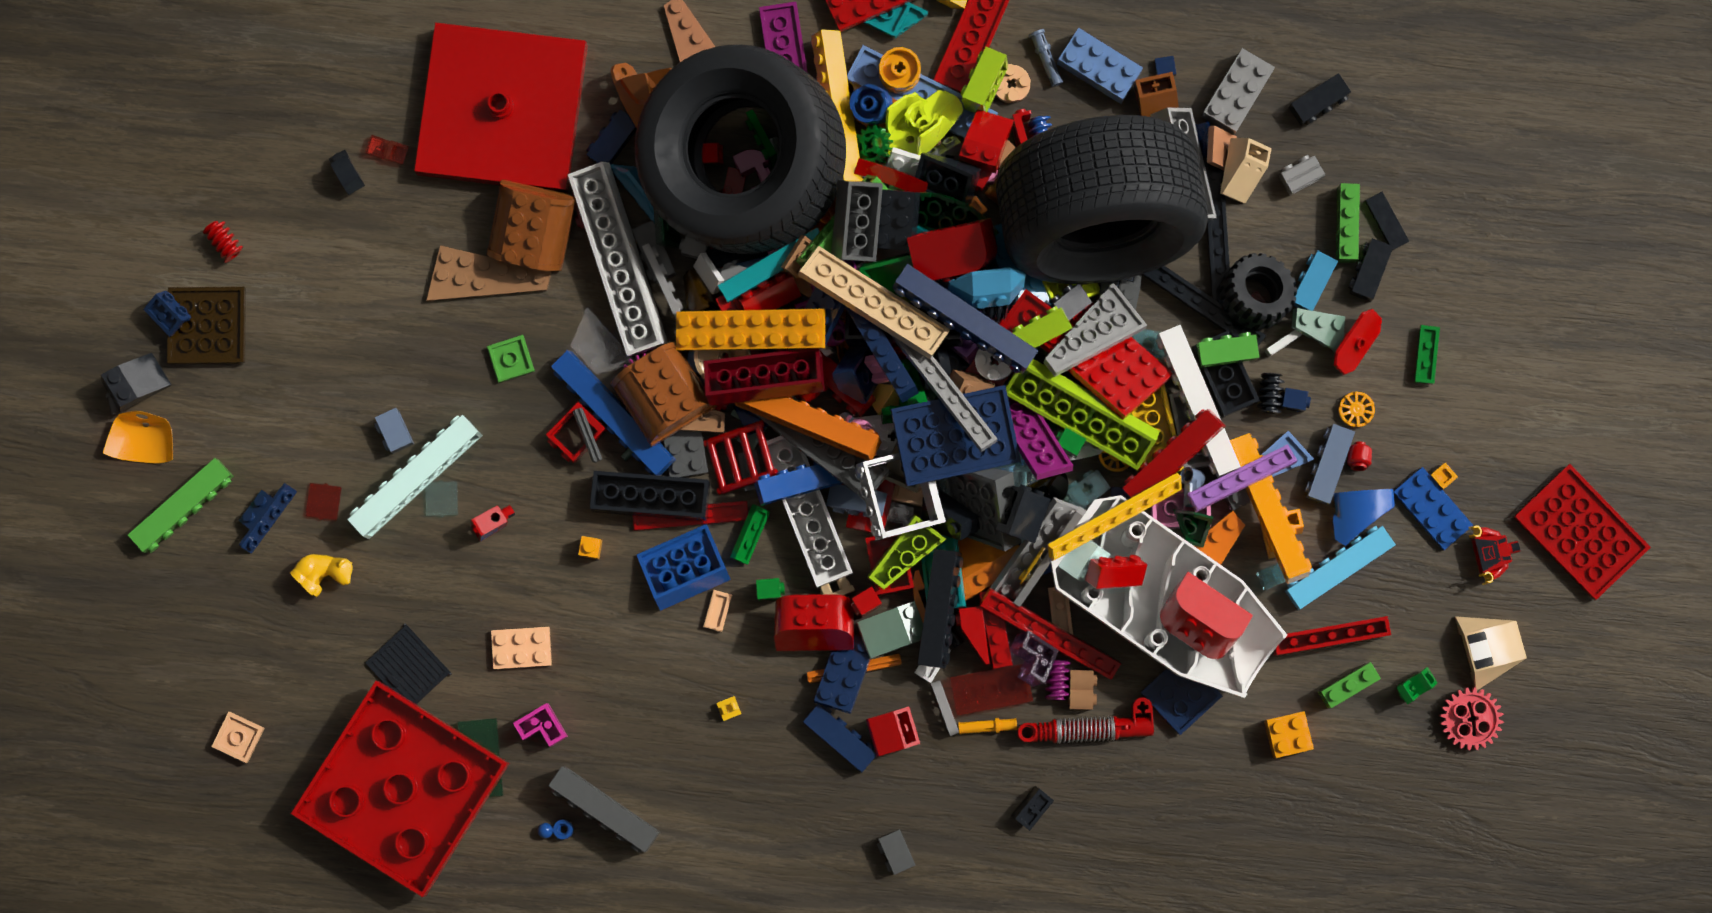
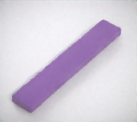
[1187,444,1298,512]

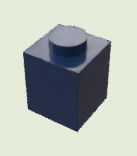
[1280,388,1311,412]

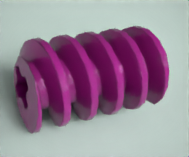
[1045,661,1070,700]

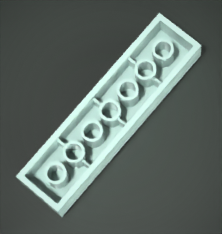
[347,415,483,539]

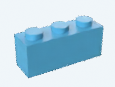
[1293,251,1338,311]

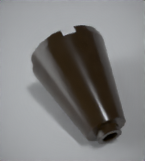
[683,268,720,311]

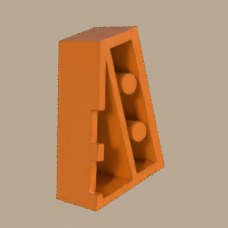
[1193,511,1245,565]

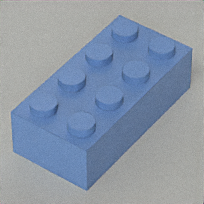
[1057,28,1143,104]

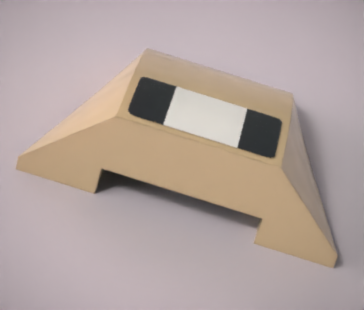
[1455,617,1527,690]

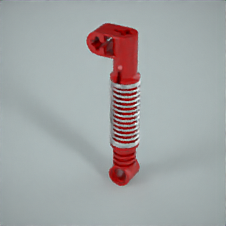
[1017,698,1154,744]

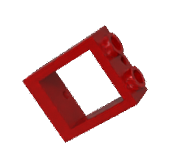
[546,402,607,463]

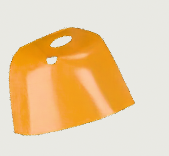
[103,411,173,463]

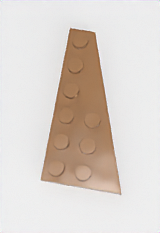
[426,246,552,302]

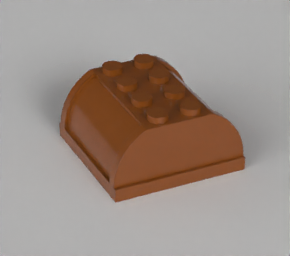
[487,179,576,271]
[610,342,717,447]

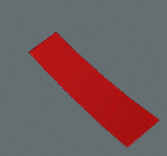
[854,158,928,192]

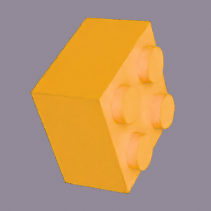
[1264,711,1314,758]

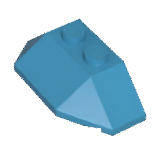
[610,164,662,228]
[948,267,1026,309]

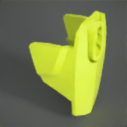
[886,90,963,156]

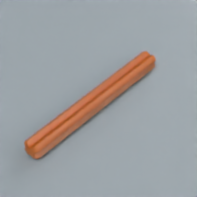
[807,654,902,683]

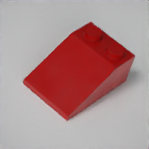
[959,109,1014,174]
[955,606,990,666]

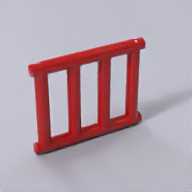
[703,420,778,495]

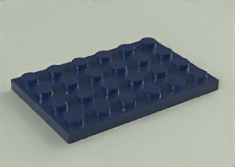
[890,385,1021,486]

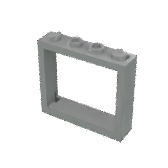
[856,453,946,540]

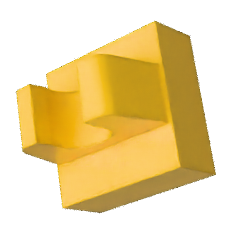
[716,696,741,721]

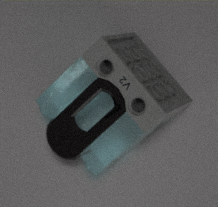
[946,453,1069,551]

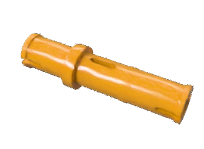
[958,718,1017,734]

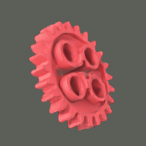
[1439,687,1504,750]

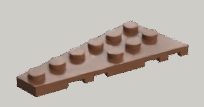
[664,0,715,62]

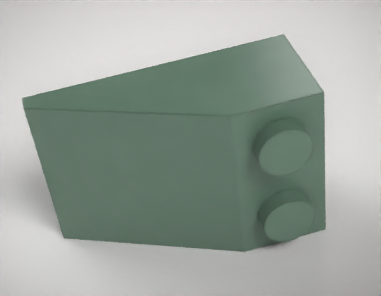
[856,601,923,659]

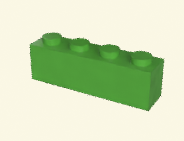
[1336,183,1360,263]

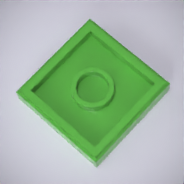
[487,335,535,383]

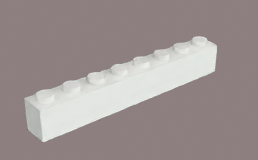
[1156,325,1241,478]

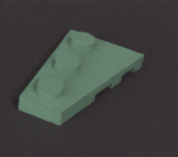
[1292,308,1345,353]

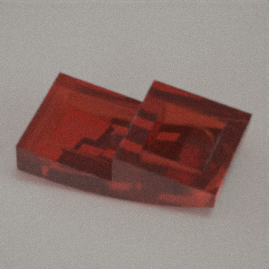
[365,135,409,165]

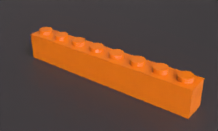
[735,396,882,461]

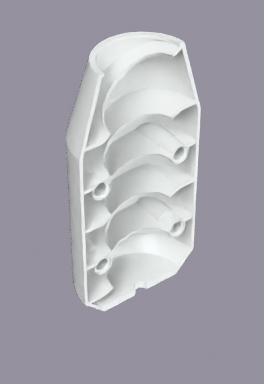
[1051,495,1287,698]

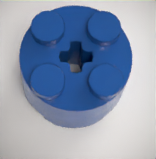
[850,84,893,125]

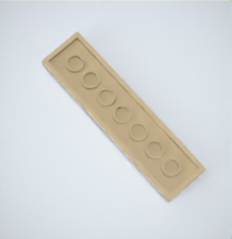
[798,246,950,359]

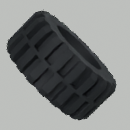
[1220,253,1297,330]

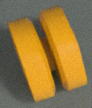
[879,47,921,94]

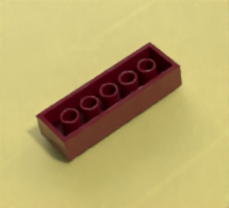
[704,348,825,406]

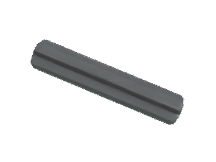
[573,408,602,463]

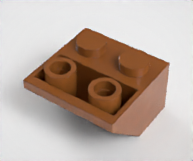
[1133,72,1179,117]

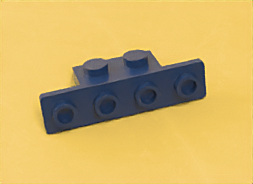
[239,483,297,553]

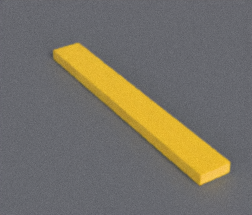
[1048,473,1182,561]

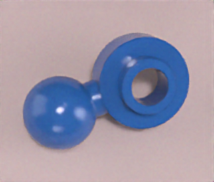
[538,820,574,839]

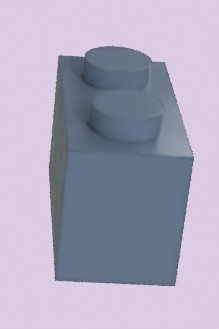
[374,408,414,454]

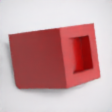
[702,143,724,165]

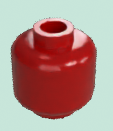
[1347,441,1372,471]

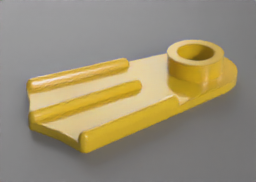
[1018,547,1046,584]

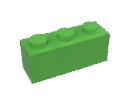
[1197,332,1260,368]
[1318,662,1381,709]

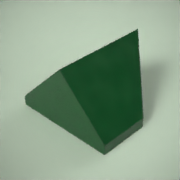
[1173,509,1213,547]

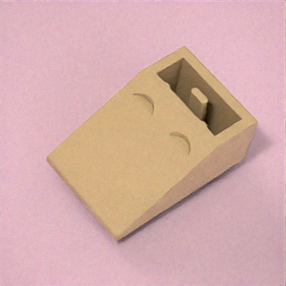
[1220,138,1271,204]

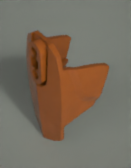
[611,63,672,128]

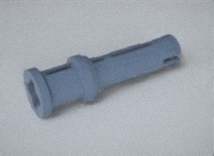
[1028,29,1063,87]

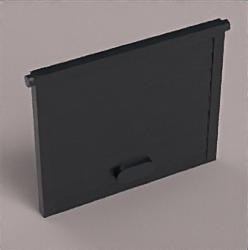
[365,623,452,705]

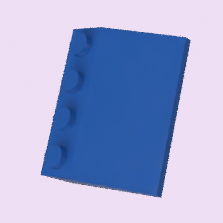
[637,524,731,611]

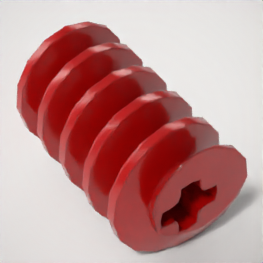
[203,221,243,263]

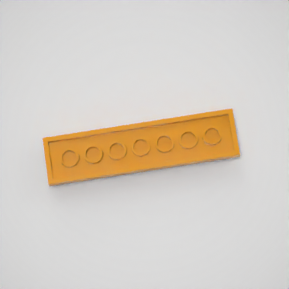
[676,309,825,351]

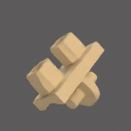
[820,577,855,599]

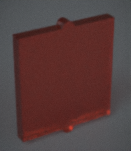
[305,483,342,520]

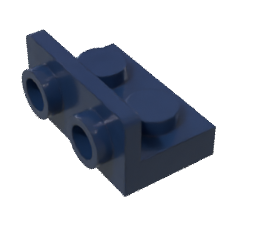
[143,291,191,337]

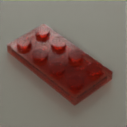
[950,663,1033,716]

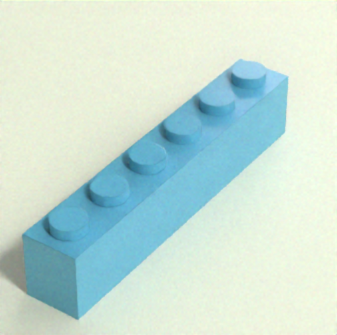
[1285,526,1396,610]

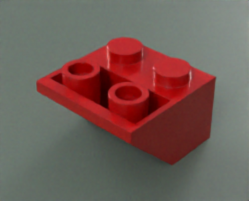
[866,706,920,757]

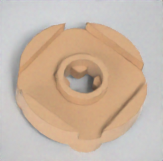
[996,64,1031,103]

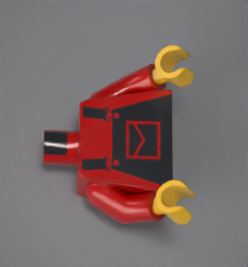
[1468,526,1520,585]

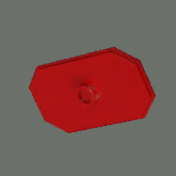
[1334,309,1382,375]

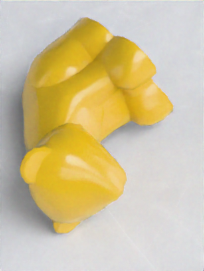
[290,554,353,597]

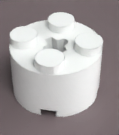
[975,349,1013,380]

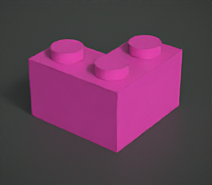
[513,703,568,747]

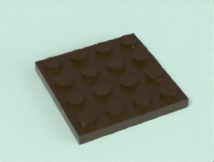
[167,287,246,364]

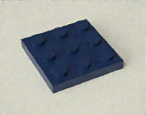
[1140,668,1223,735]

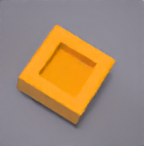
[1430,463,1458,490]

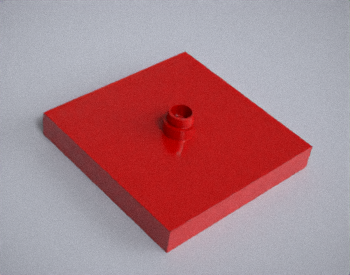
[415,22,588,194]
[291,681,510,897]

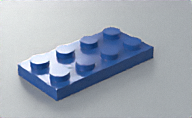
[1393,467,1473,550]

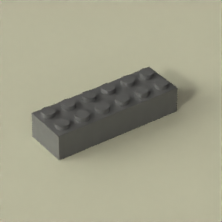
[549,766,661,853]

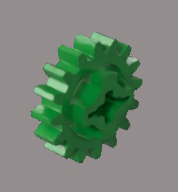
[856,125,893,164]

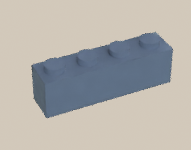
[1304,424,1355,505]

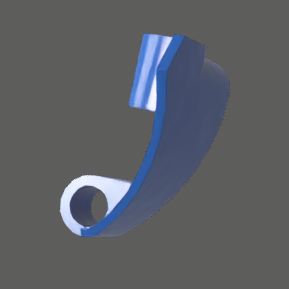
[1333,489,1395,546]

